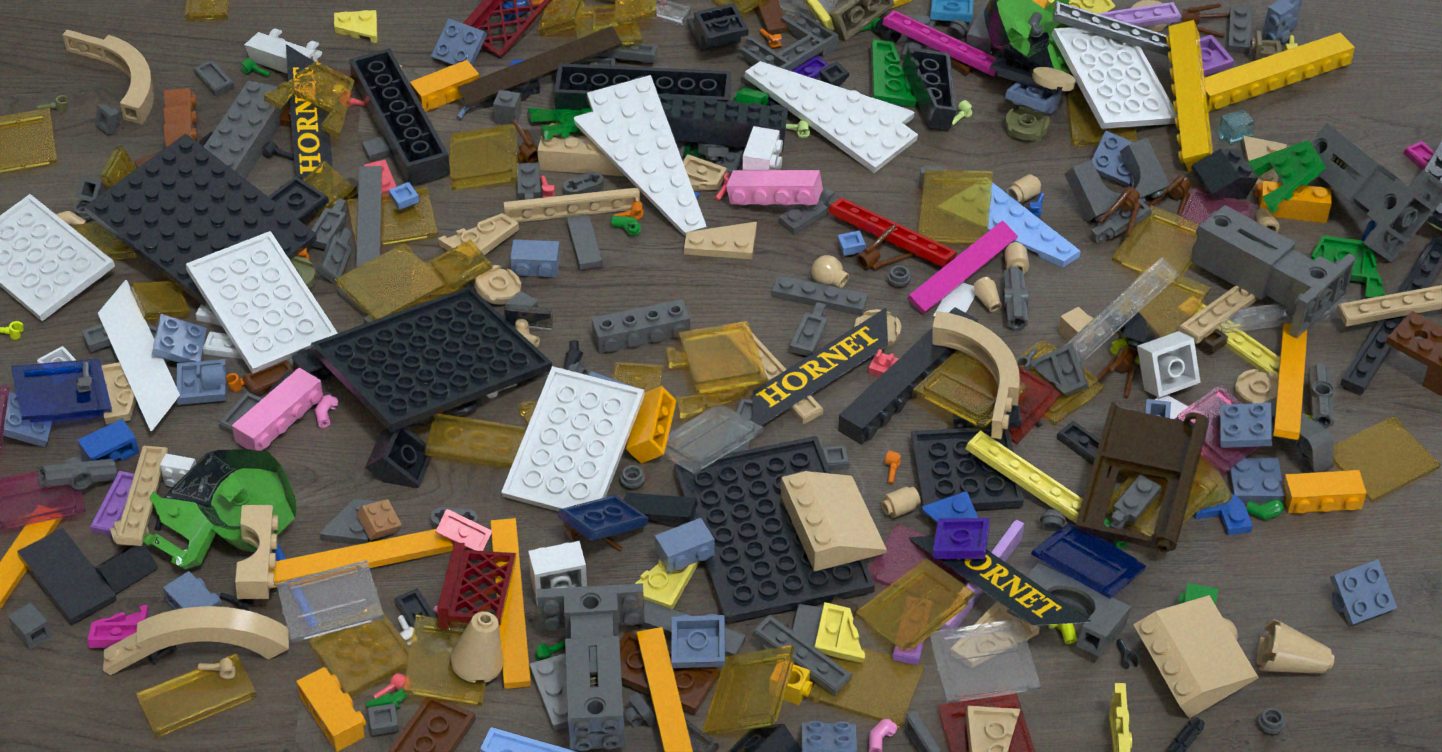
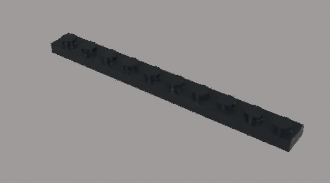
[1340,237,1442,394]

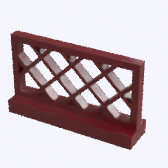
[463,0,552,59]
[437,542,516,629]

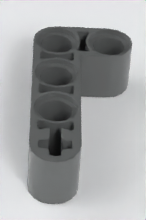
[1263,397,1334,473]

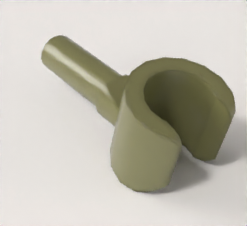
[37,95,68,112]

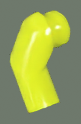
[1047,623,1078,644]

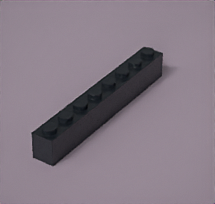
[838,307,978,445]

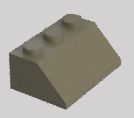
[828,0,895,41]

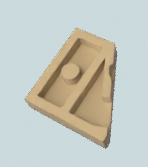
[683,154,728,191]

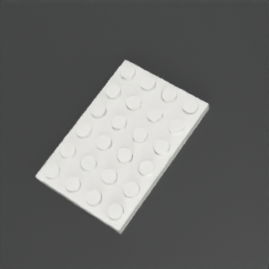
[1051,27,1178,129]
[0,194,115,321]
[186,231,337,373]
[501,366,645,512]

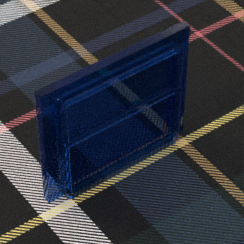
[11,358,112,423]
[1031,523,1146,599]

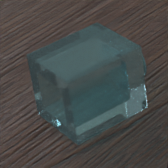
[1218,109,1255,146]

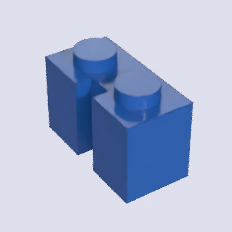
[77,419,139,462]

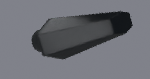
[563,340,583,370]

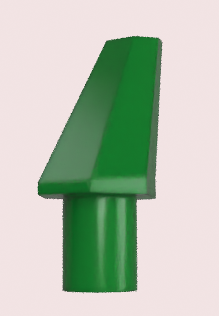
[365,687,409,709]

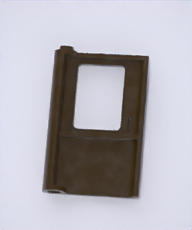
[1076,402,1209,553]

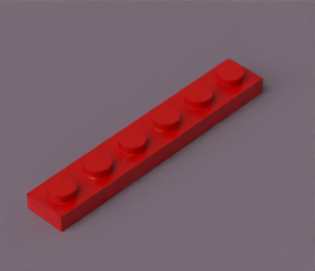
[829,198,957,267]

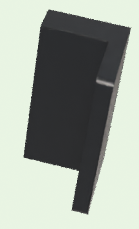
[94,542,158,593]

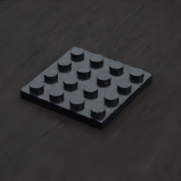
[911,426,1024,510]

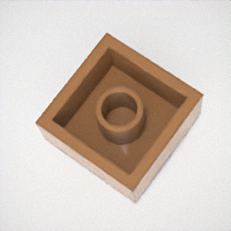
[356,499,402,540]

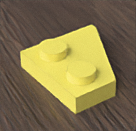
[334,10,377,43]
[815,602,865,663]

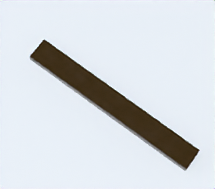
[457,25,622,108]

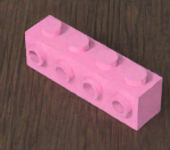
[726,170,823,206]
[232,368,323,451]

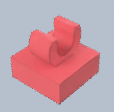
[868,350,899,377]

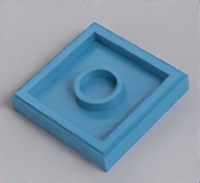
[930,0,974,22]

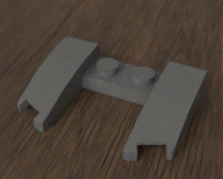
[740,12,839,71]

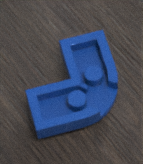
[1189,491,1253,535]

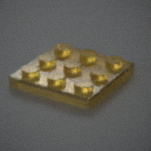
[309,604,418,697]

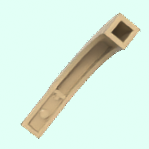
[63,30,154,125]
[932,311,1020,439]
[103,606,289,675]

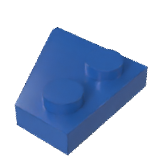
[921,491,978,524]

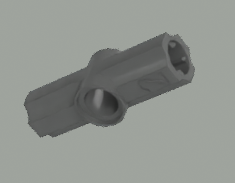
[1003,267,1028,330]
[1308,364,1334,429]
[37,457,117,490]

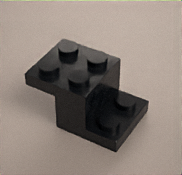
[687,3,749,51]

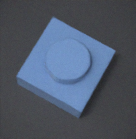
[388,182,419,210]
[838,231,866,256]

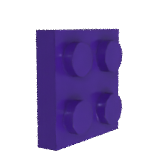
[933,518,990,559]

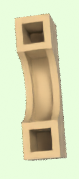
[235,505,279,599]

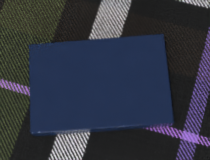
[558,495,648,541]

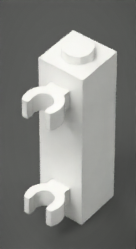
[244,29,322,74]

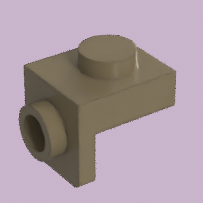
[1250,30,1282,60]

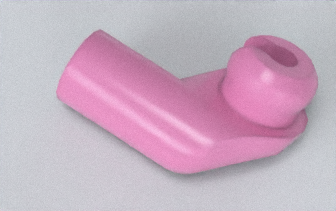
[315,394,338,428]
[869,719,897,752]

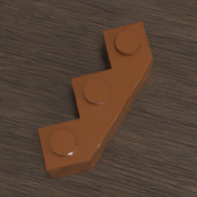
[163,88,198,147]

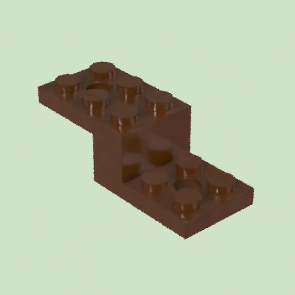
[1386,311,1442,397]

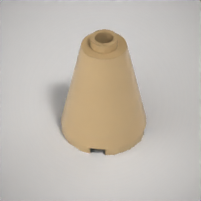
[451,612,504,683]
[1256,619,1334,674]

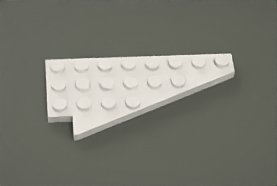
[744,61,918,173]
[574,75,707,237]

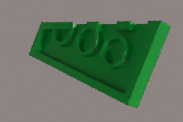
[871,39,916,108]

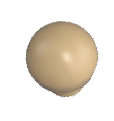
[811,255,850,288]

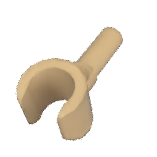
[198,658,235,679]

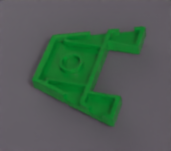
[528,108,592,140]
[1247,140,1326,213]
[1311,235,1386,299]

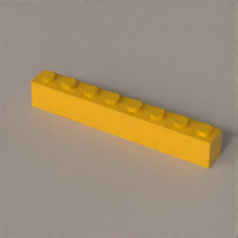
[1166,20,1213,172]
[1205,33,1355,112]

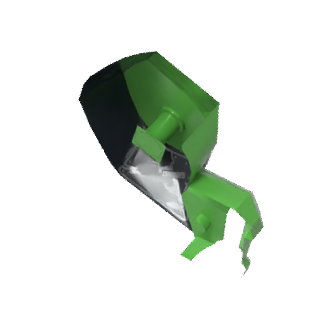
[984,0,1073,73]
[143,449,296,570]

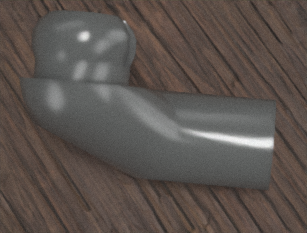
[1027,12,1043,38]

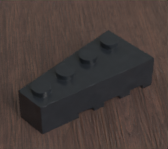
[902,47,957,130]

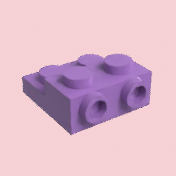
[1200,35,1234,76]

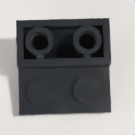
[1105,310,1161,355]

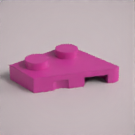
[87,605,149,648]

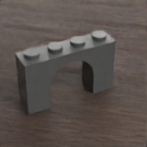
[1064,137,1170,222]
[1007,563,1131,657]

